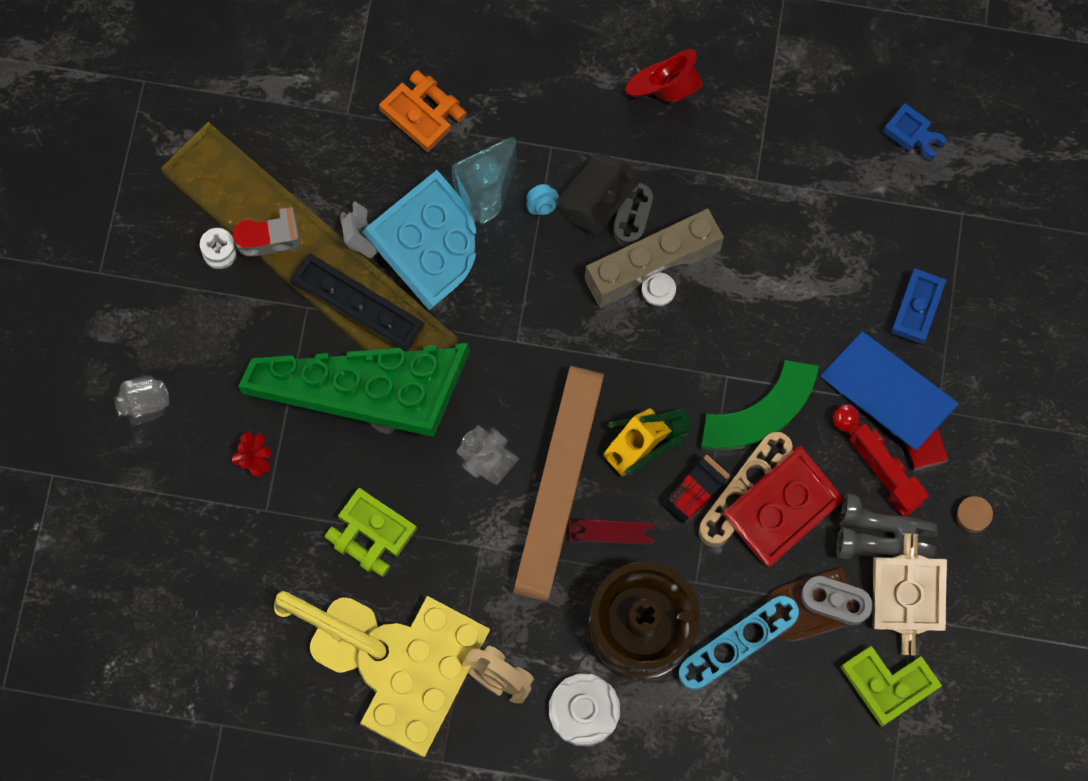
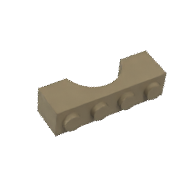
[585,209,724,308]

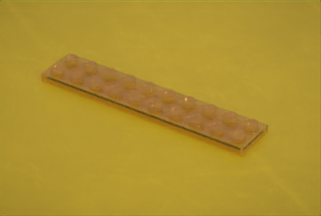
[161,122,458,351]

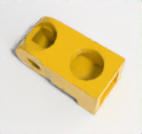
[603,408,671,477]

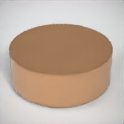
[956,496,993,533]

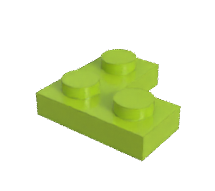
[840,646,942,727]

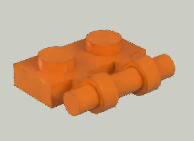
[379,70,467,152]

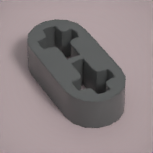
[613,183,653,247]

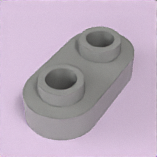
[801,576,872,625]

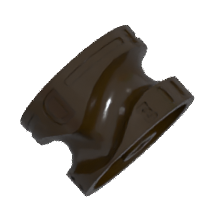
[588,562,700,681]

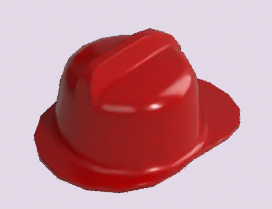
[625,49,703,102]

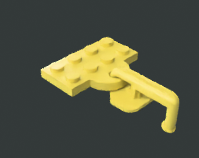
[274,591,490,758]

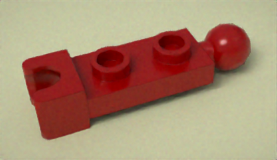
[833,405,929,516]

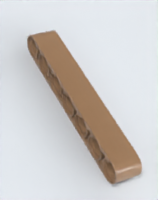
[513,366,604,602]

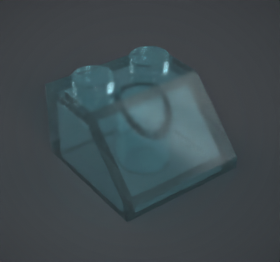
[452,136,516,223]

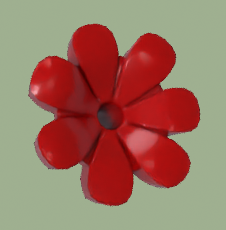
[232,432,272,477]

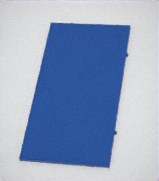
[820,331,959,451]

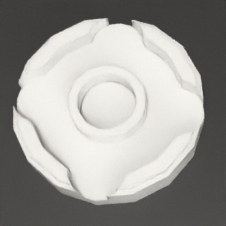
[549,674,620,746]

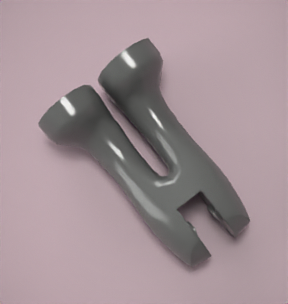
[836,493,938,559]

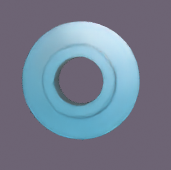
[526,184,560,215]

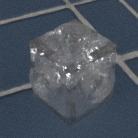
[456,425,519,485]

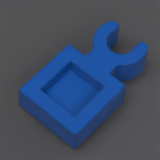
[883,103,947,161]

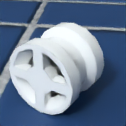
[200,228,237,269]

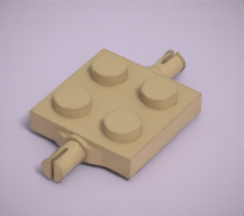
[872,533,947,655]

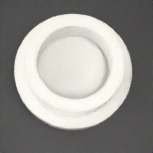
[642,272,676,306]

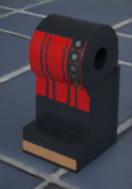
[665,453,731,523]

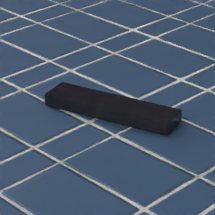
[290,253,425,351]

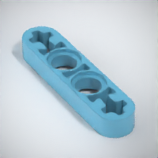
[679,596,799,691]

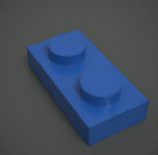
[891,268,946,344]

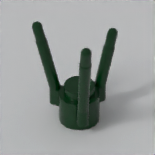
[607,408,691,475]

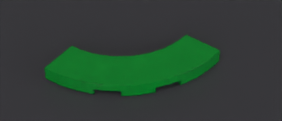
[700,360,819,451]

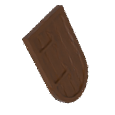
[763,567,858,641]

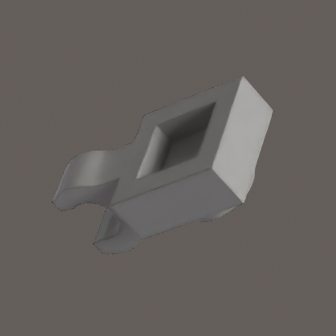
[340,202,378,258]

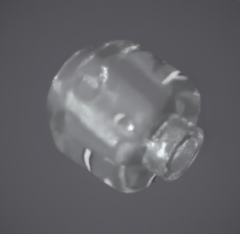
[114,375,169,425]

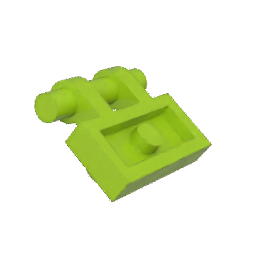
[325,488,417,577]

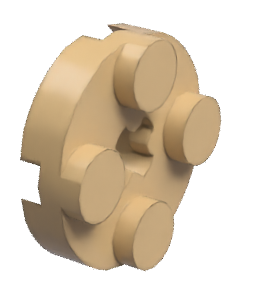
[463,646,534,703]

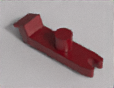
[568,519,655,545]

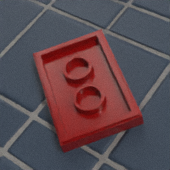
[721,446,844,568]

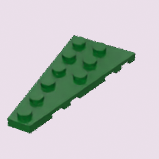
[238,343,470,437]

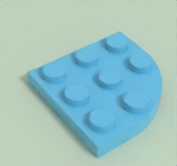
[362,170,476,310]

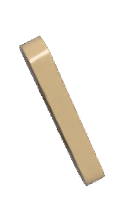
[699,432,793,547]

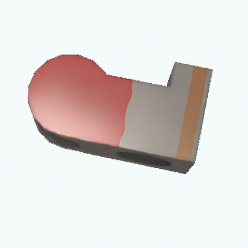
[233,207,301,256]

